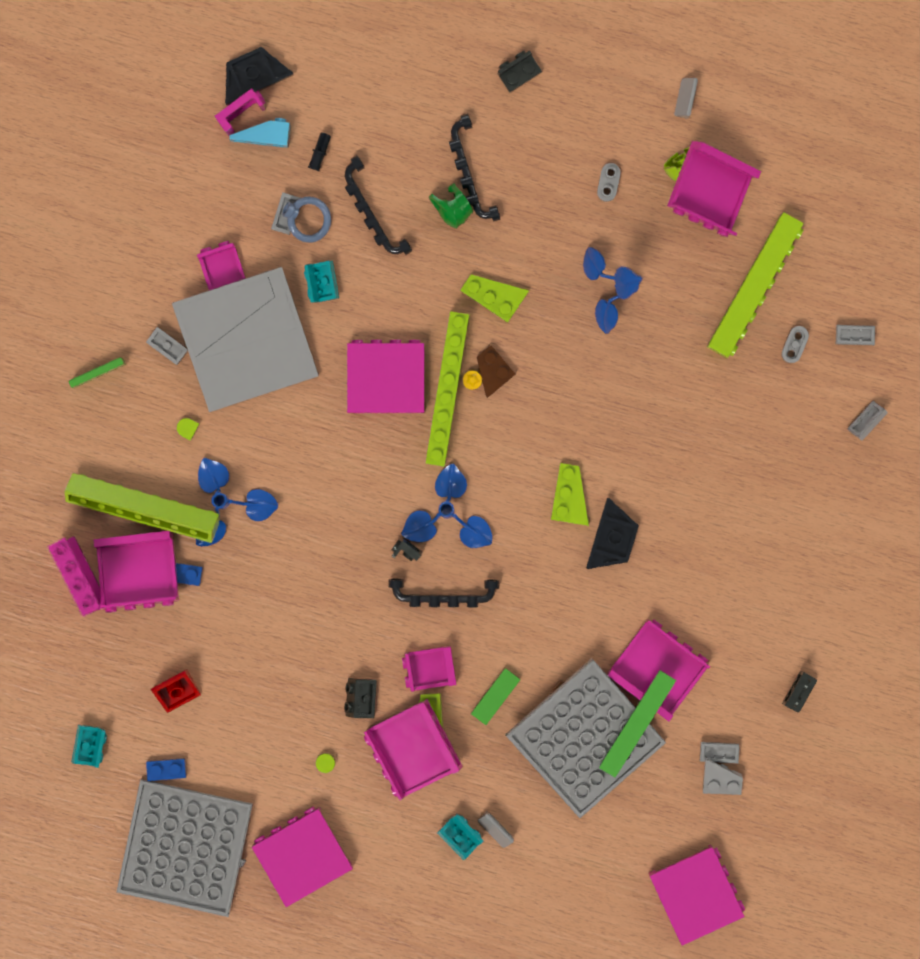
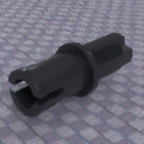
[308,132,331,171]

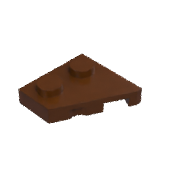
[476,345,516,398]

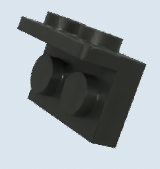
[497,50,542,93]
[391,539,423,561]
[782,670,817,713]
[344,678,377,718]

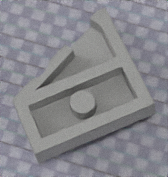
[702,757,743,795]

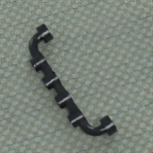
[449,113,501,222]
[344,155,412,255]
[388,578,500,608]

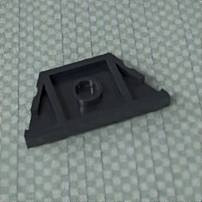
[225,47,294,106]
[586,498,639,569]

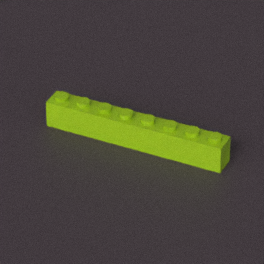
[707,212,804,358]
[425,311,469,467]
[64,473,219,543]

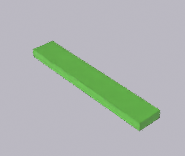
[599,670,676,778]

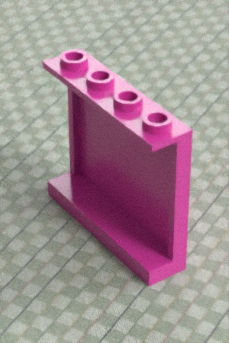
[667,141,761,237]
[347,340,424,413]
[94,531,179,613]
[47,536,102,616]
[606,619,711,722]
[364,699,463,801]
[252,806,353,907]
[648,844,745,946]

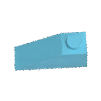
[229,118,290,148]

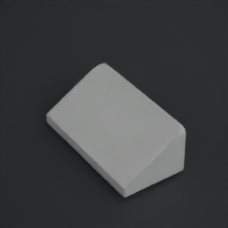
[674,78,698,119]
[478,812,514,848]

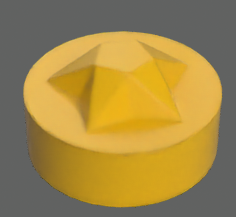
[463,371,482,390]

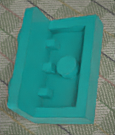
[304,260,339,303]
[71,725,107,768]
[437,814,484,860]

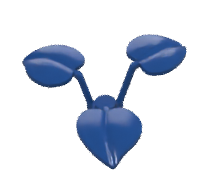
[583,247,642,334]
[196,458,278,546]
[401,464,492,548]

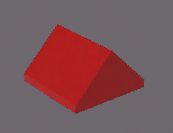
[151,669,201,713]

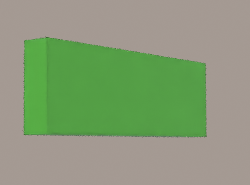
[69,357,126,388]
[471,668,521,725]

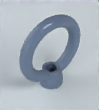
[282,196,331,243]

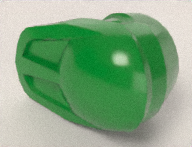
[429,183,473,229]

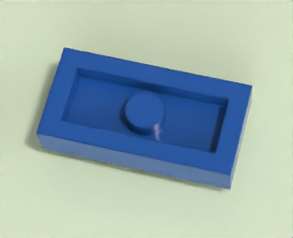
[176,563,203,586]
[146,758,187,781]

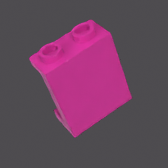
[214,89,266,137]
[197,241,246,290]
[402,646,456,692]

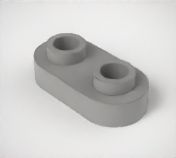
[597,163,620,202]
[781,326,809,363]

